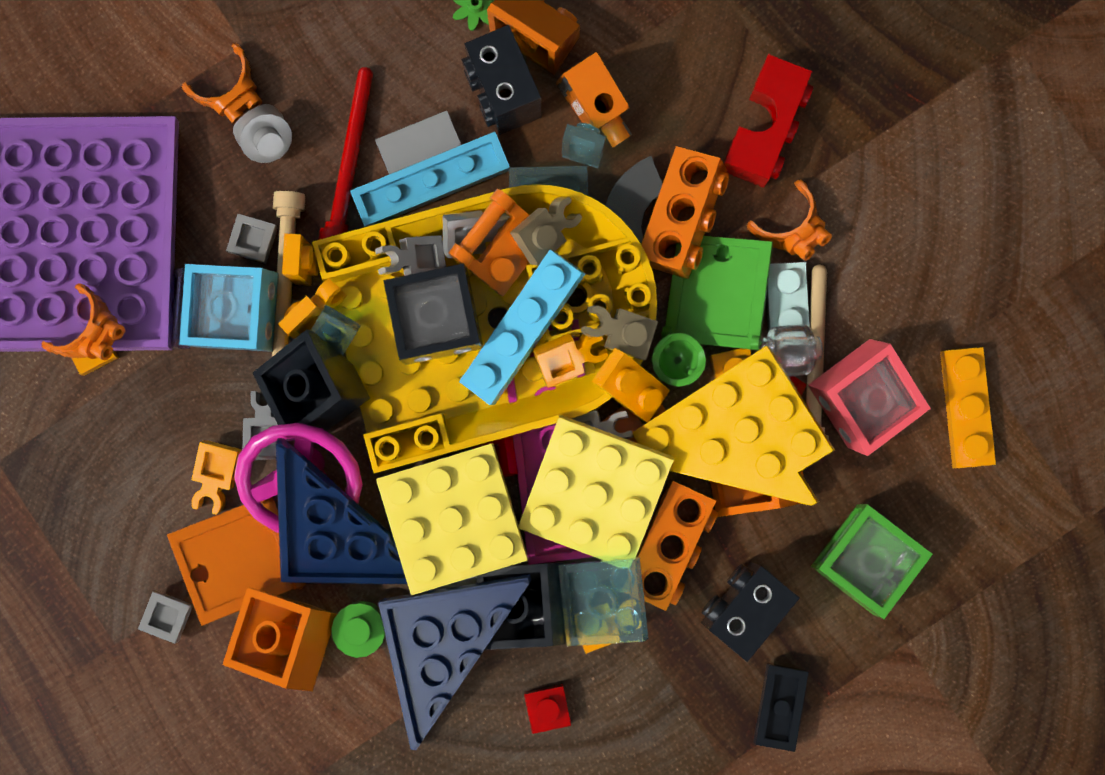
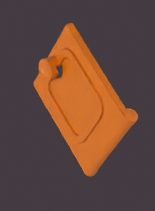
[167,497,307,626]

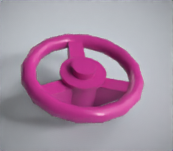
[234,423,363,533]

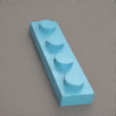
[350,132,510,227]
[459,250,585,405]

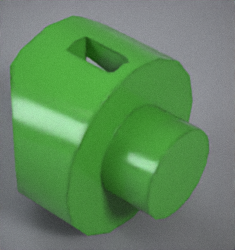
[651,333,706,387]
[331,601,386,658]

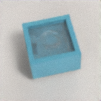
[179,264,278,352]

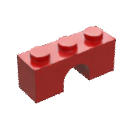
[724,54,814,188]

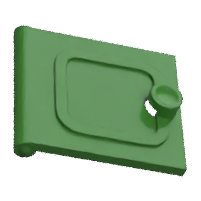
[661,236,773,350]

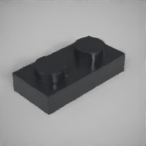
[753,663,809,752]

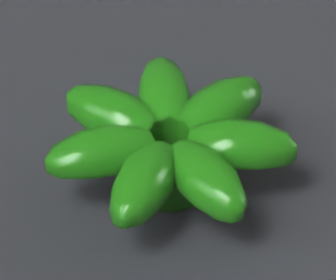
[453,0,494,31]

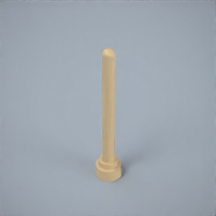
[272,191,305,357]
[806,264,829,439]

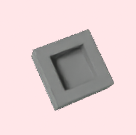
[226,214,278,264]
[138,591,193,644]

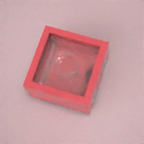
[808,339,931,456]

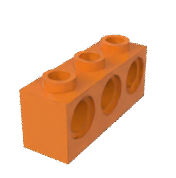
[641,146,729,279]
[620,481,718,611]

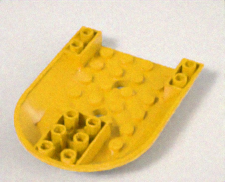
[312,184,657,474]

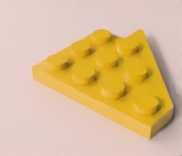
[633,346,835,506]

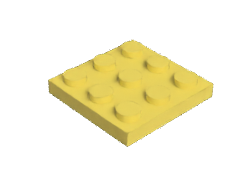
[518,415,674,571]
[376,443,528,595]

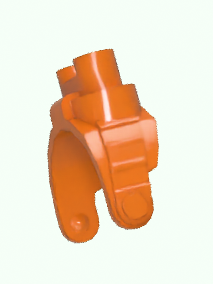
[181,43,262,124]
[747,180,832,261]
[41,283,125,360]

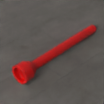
[318,67,373,240]

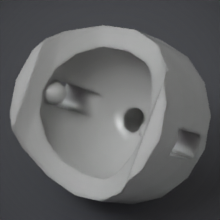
[233,104,292,163]

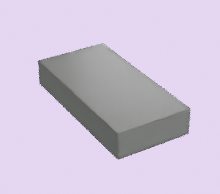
[375,111,461,174]

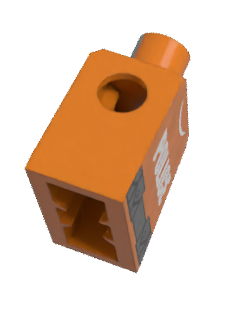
[556,52,632,148]

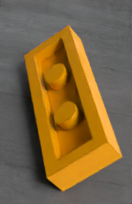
[940,347,996,468]

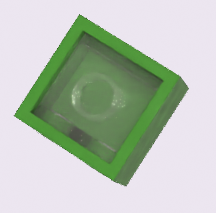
[810,504,933,619]

